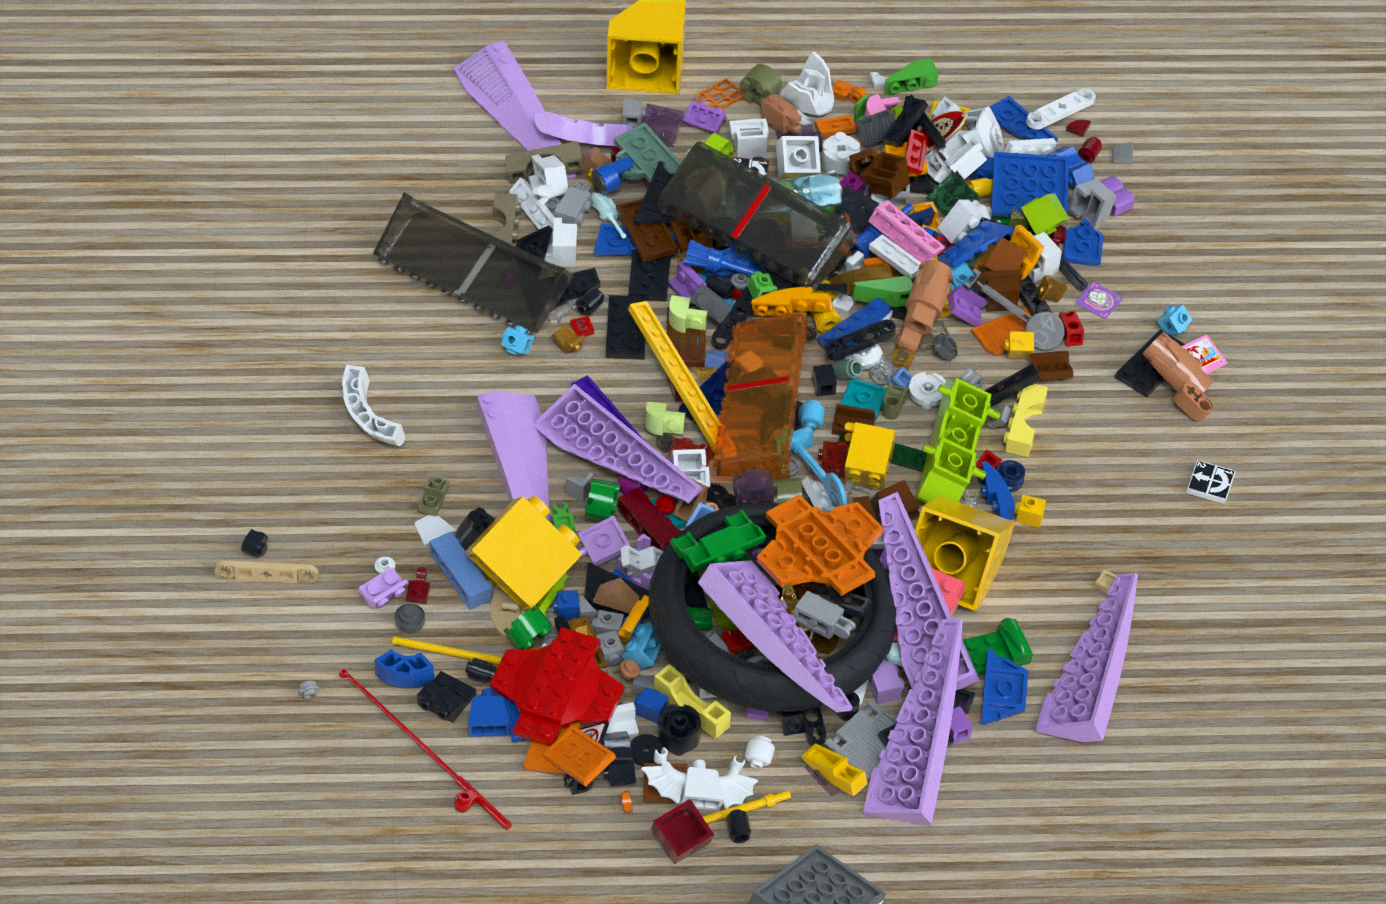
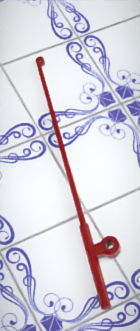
[339,669,512,830]

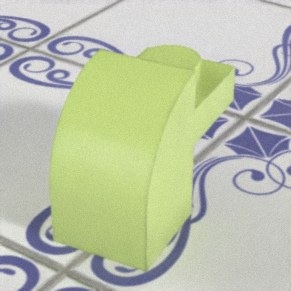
[669,295,707,333]
[645,402,685,436]

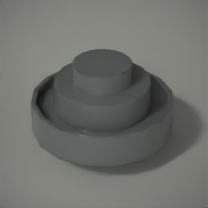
[933,333,958,361]
[395,603,425,632]

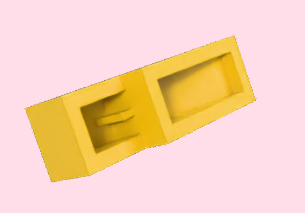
[802,743,868,797]

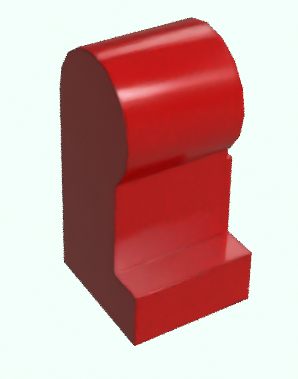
[1058,311,1085,347]

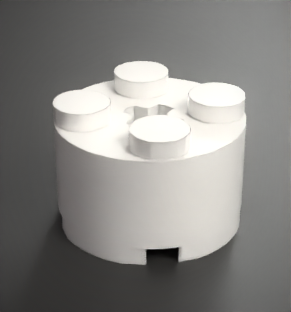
[822,132,860,176]

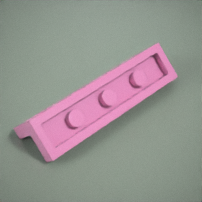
[869,201,945,263]

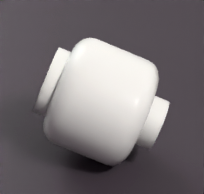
[744,736,775,769]

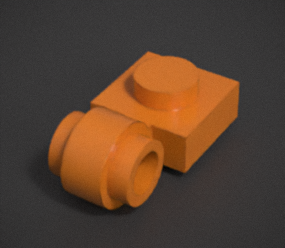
[832,79,867,104]

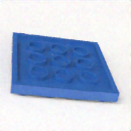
[991,152,1069,219]

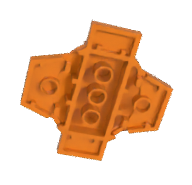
[757,494,883,596]

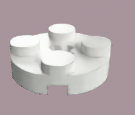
[908,372,946,409]

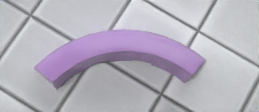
[535,112,634,146]

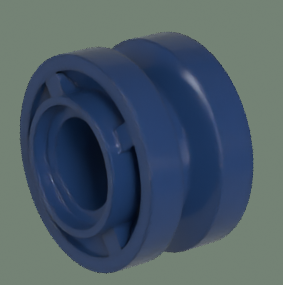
[997,460,1025,492]

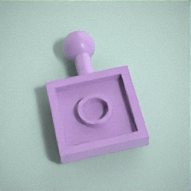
[572,516,631,566]

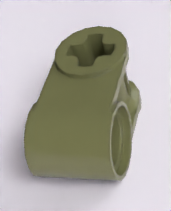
[882,382,909,420]

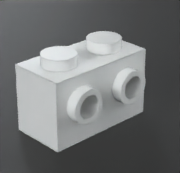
[938,200,983,243]

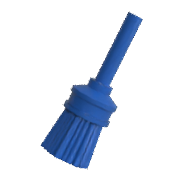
[850,203,914,259]
[683,240,758,276]

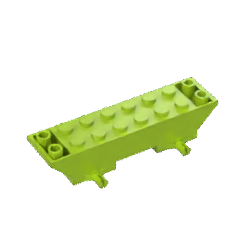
[916,378,1001,504]

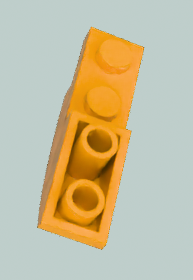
[751,287,833,317]

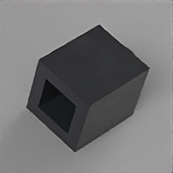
[812,364,837,397]

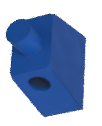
[468,688,509,737]

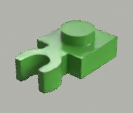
[552,502,575,533]

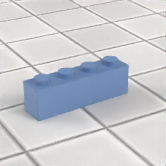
[429,532,493,610]

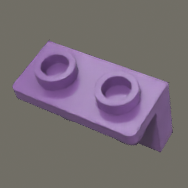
[683,101,727,134]
[668,260,706,307]
[947,285,988,327]

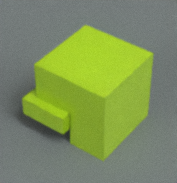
[1021,193,1070,236]

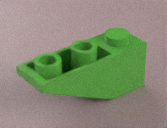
[884,58,938,95]
[852,276,913,307]

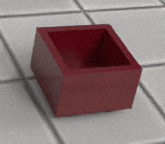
[651,799,714,864]

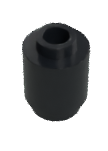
[705,273,735,299]
[576,288,604,316]
[465,657,498,683]
[838,692,860,721]
[726,809,751,843]

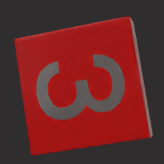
[570,316,594,337]

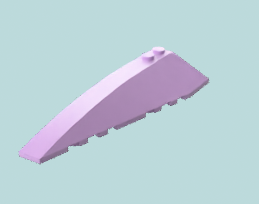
[533,384,703,503]
[477,391,550,522]

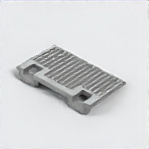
[824,700,897,781]

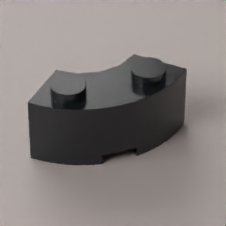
[602,731,636,786]

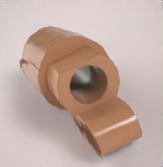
[895,260,953,354]
[1142,332,1214,422]

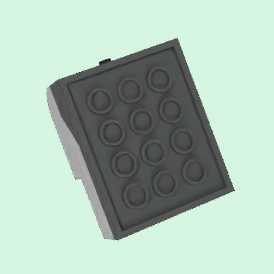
[749,844,886,904]

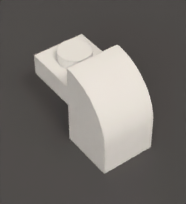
[621,545,663,577]

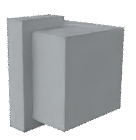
[1068,179,1117,229]

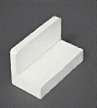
[592,703,639,737]

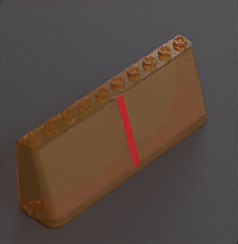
[713,312,808,479]

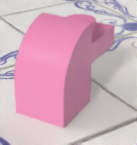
[864,94,900,118]

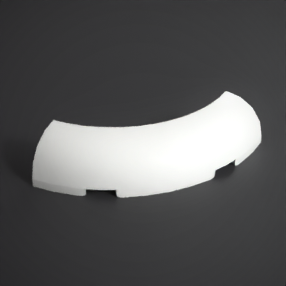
[925,97,961,184]
[342,365,406,446]

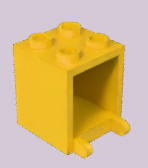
[845,422,895,489]

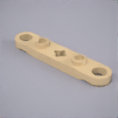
[214,560,318,584]

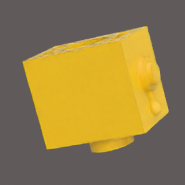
[1004,332,1034,359]

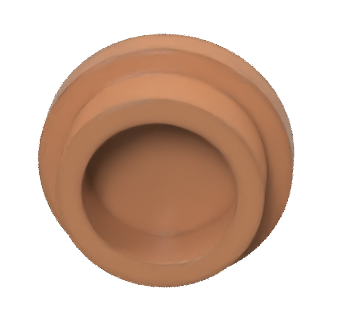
[619,659,640,680]

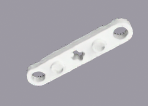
[1026,88,1096,129]

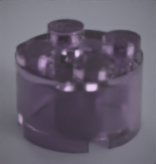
[732,469,775,506]

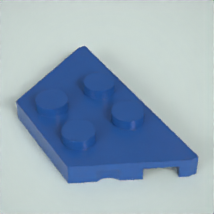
[981,649,1028,725]

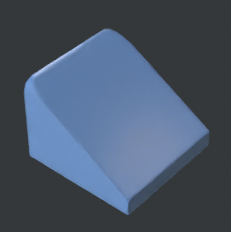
[705,349,730,372]
[886,366,913,388]

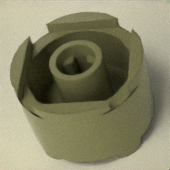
[740,64,783,106]
[773,478,803,504]

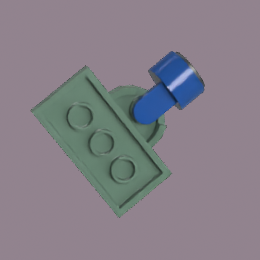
[591,123,687,195]

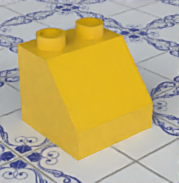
[606,0,686,94]
[915,495,1015,611]

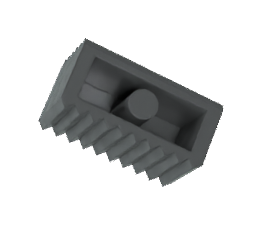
[855,109,895,146]
[690,283,732,323]

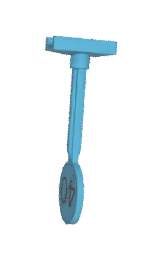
[774,426,847,507]

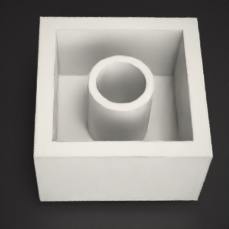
[776,136,821,179]

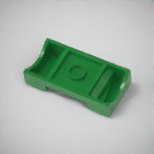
[963,618,1033,677]

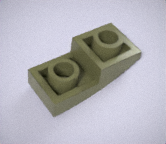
[417,476,450,516]

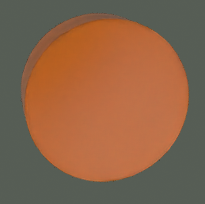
[621,790,633,813]

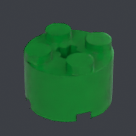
[584,479,620,521]
[503,605,552,650]

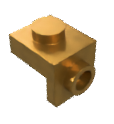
[551,324,585,354]
[805,631,839,654]

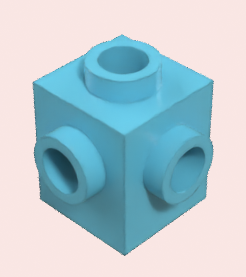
[1157,305,1192,335]
[501,325,535,355]

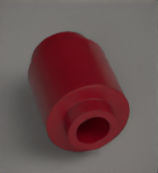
[1078,137,1102,163]

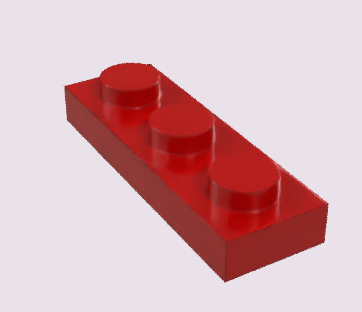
[905,129,928,176]

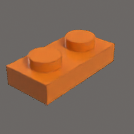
[815,115,856,139]

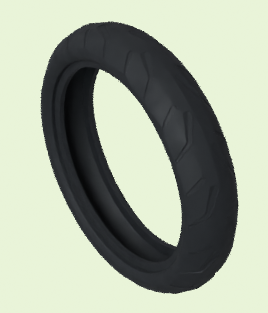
[649,503,896,712]

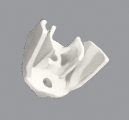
[780,52,834,116]
[961,107,1004,158]

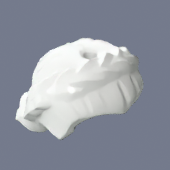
[844,343,883,370]

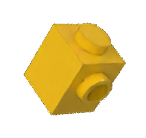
[1014,495,1046,528]

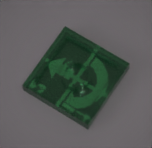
[926,171,979,216]

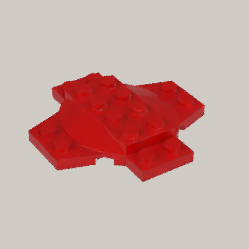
[490,627,624,746]

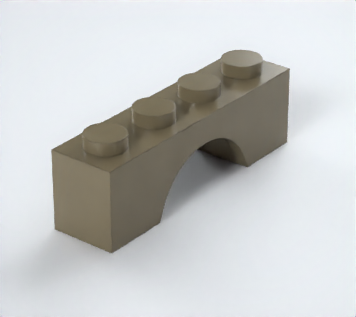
[505,141,584,184]
[488,193,521,263]

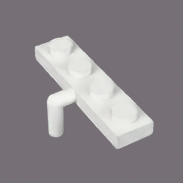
[509,178,555,234]

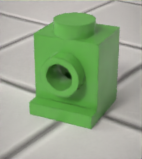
[747,271,778,299]

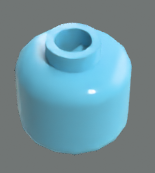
[801,400,825,431]

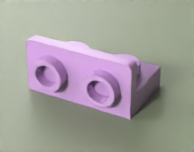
[358,567,408,610]

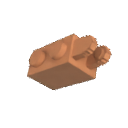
[761,94,802,134]

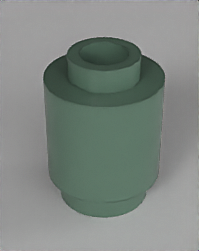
[834,359,863,380]

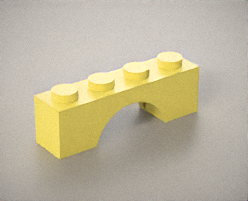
[1003,384,1048,457]
[654,664,731,740]

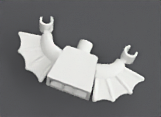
[641,747,758,811]

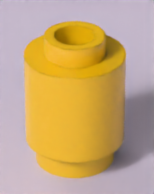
[966,178,993,199]

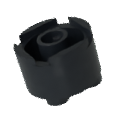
[455,507,495,550]
[658,704,701,756]

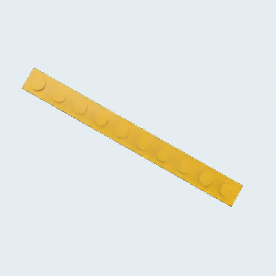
[628,301,738,459]

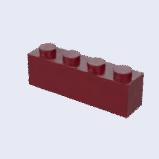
[618,488,681,551]

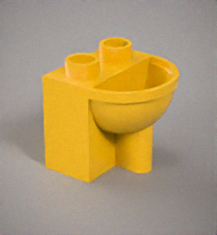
[464,495,582,610]

